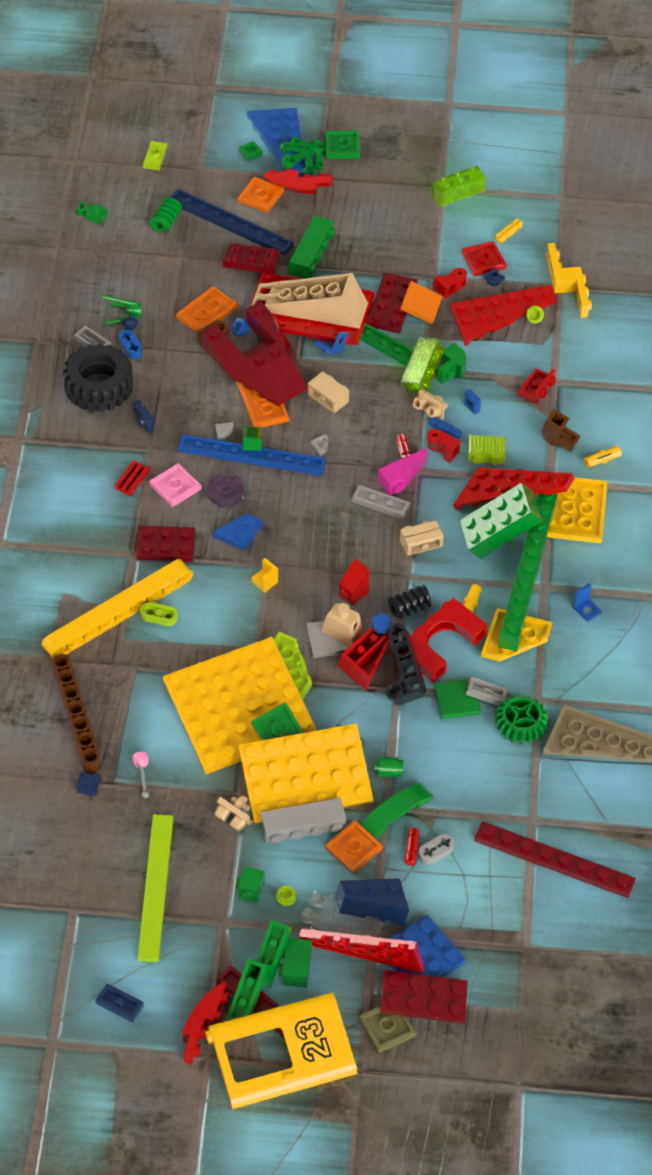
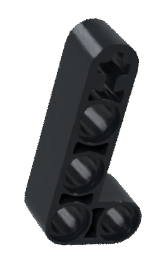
[386,623,426,705]

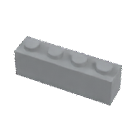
[261,798,346,844]

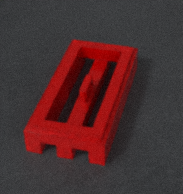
[115,460,150,496]

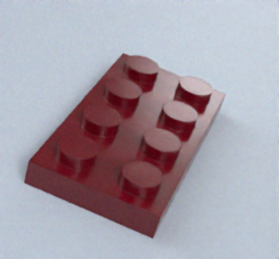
[366,272,418,334]
[380,970,468,1024]

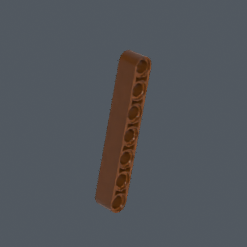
[53,654,100,774]

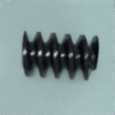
[388,584,431,619]

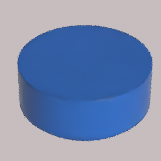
[232,318,249,337]
[372,614,392,634]

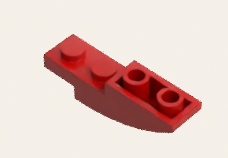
[264,169,334,194]
[182,982,229,1065]

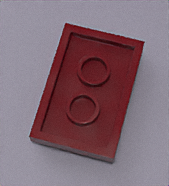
[223,243,281,275]
[136,526,195,562]

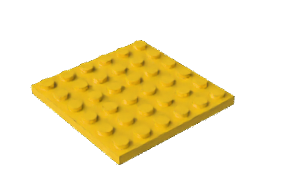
[163,637,317,775]

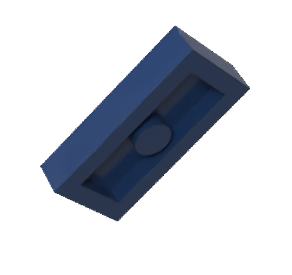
[96,984,144,1023]

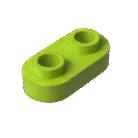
[140,602,178,626]

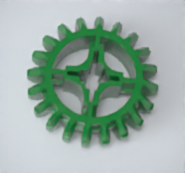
[495,694,549,745]

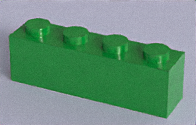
[289,215,336,278]

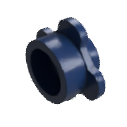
[484,269,505,286]
[123,314,139,331]

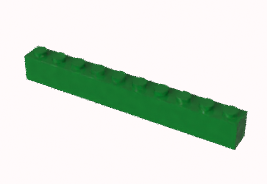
[498,493,558,651]

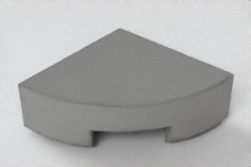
[215,422,234,441]
[310,434,328,457]

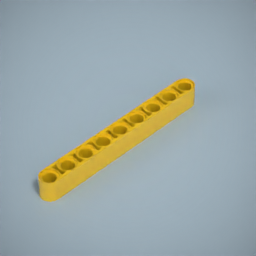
[42,559,193,658]

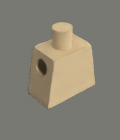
[321,603,363,646]

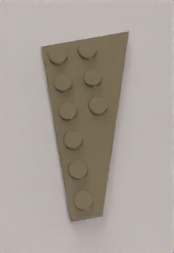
[543,704,652,762]

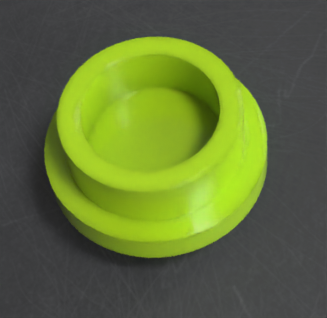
[526,306,544,324]
[276,886,296,906]

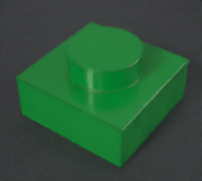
[239,141,263,162]

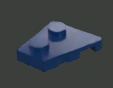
[213,513,263,551]

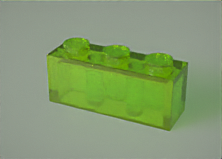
[432,166,486,207]
[401,337,444,393]

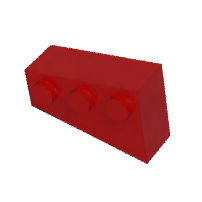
[338,627,391,691]

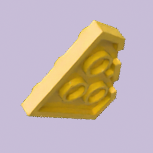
[481,608,553,662]

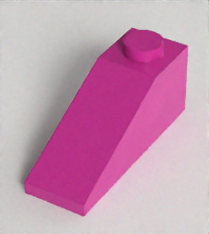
[378,448,428,495]

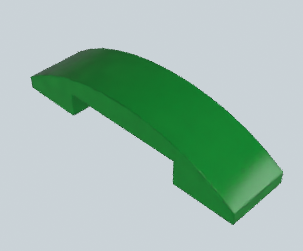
[360,783,433,839]

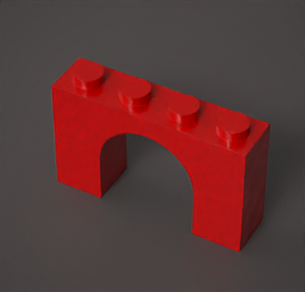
[401,597,488,683]

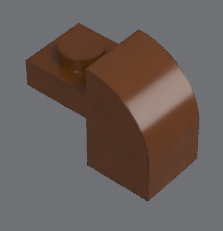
[542,409,581,452]

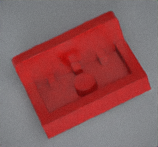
[518,368,557,404]

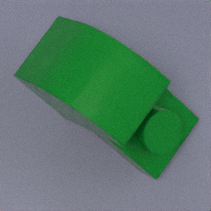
[437,343,466,384]

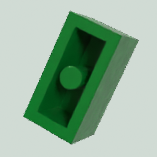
[278,938,312,988]

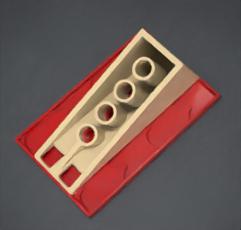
[245,273,374,346]

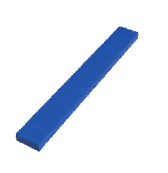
[178,434,326,476]

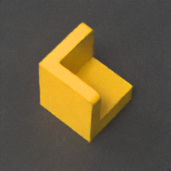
[251,558,278,593]

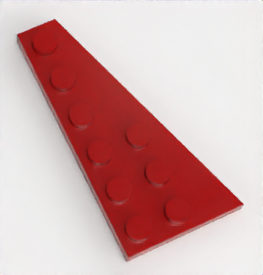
[450,285,556,346]
[453,467,575,510]

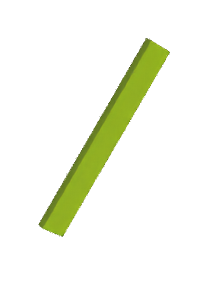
[138,814,174,962]

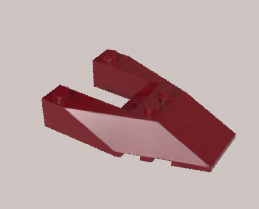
[201,301,308,406]

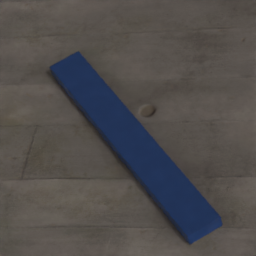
[171,189,294,256]

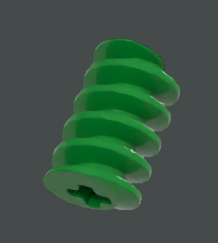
[149,197,183,233]

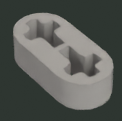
[419,834,454,865]

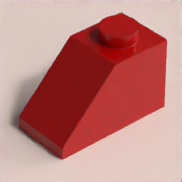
[339,559,370,605]

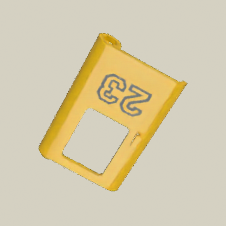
[205,992,357,1109]

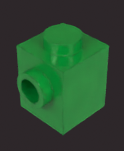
[235,866,265,902]

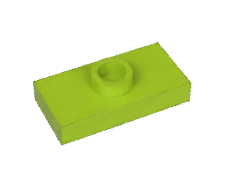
[143,141,168,171]

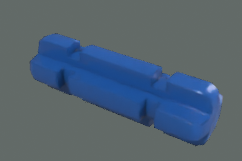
[429,417,462,440]

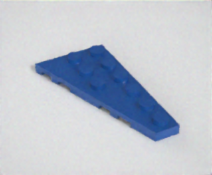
[247,108,306,177]

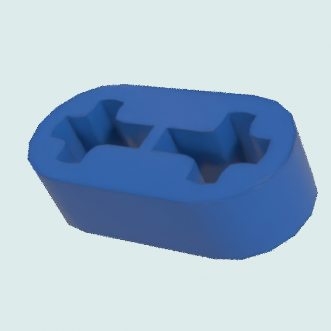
[118,330,142,359]

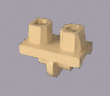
[413,389,448,421]
[214,795,253,832]

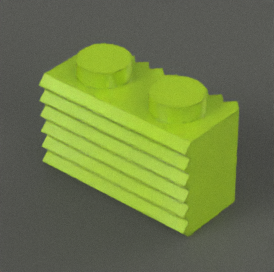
[468,435,506,465]

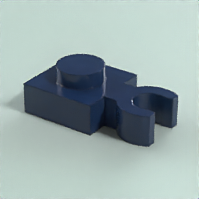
[133,400,154,433]

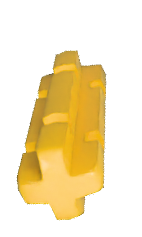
[495,219,523,243]

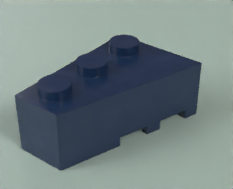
[335,878,409,927]

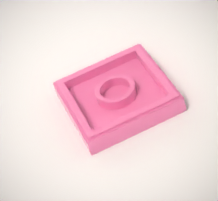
[149,463,202,507]

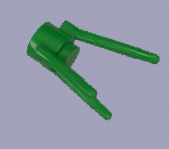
[101,295,141,325]

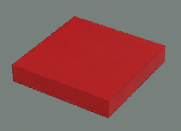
[461,241,507,277]

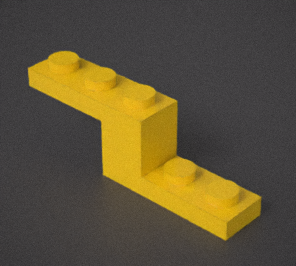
[547,243,592,318]

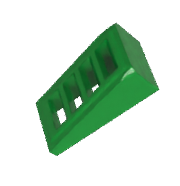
[243,426,262,451]

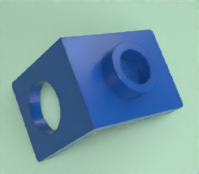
[314,332,349,354]
[572,583,602,622]

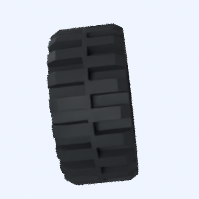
[63,343,133,412]

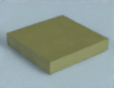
[358,1006,416,1054]

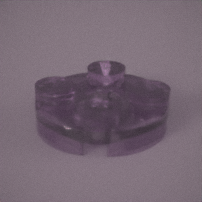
[207,473,244,508]

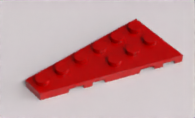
[299,929,424,974]

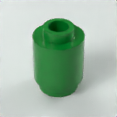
[374,757,403,778]

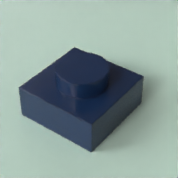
[76,772,101,796]

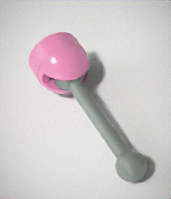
[132,752,149,799]

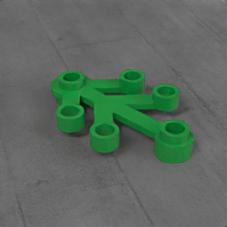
[280,137,326,175]

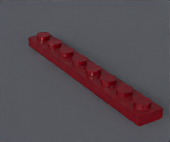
[474,821,636,898]

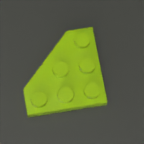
[274,631,312,700]

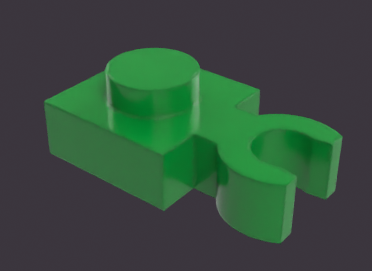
[75,202,108,224]

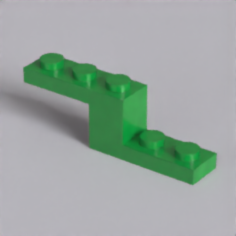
[226,920,292,1020]

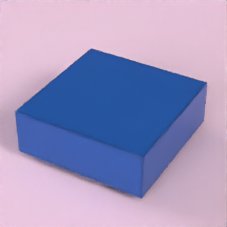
[464,389,481,414]

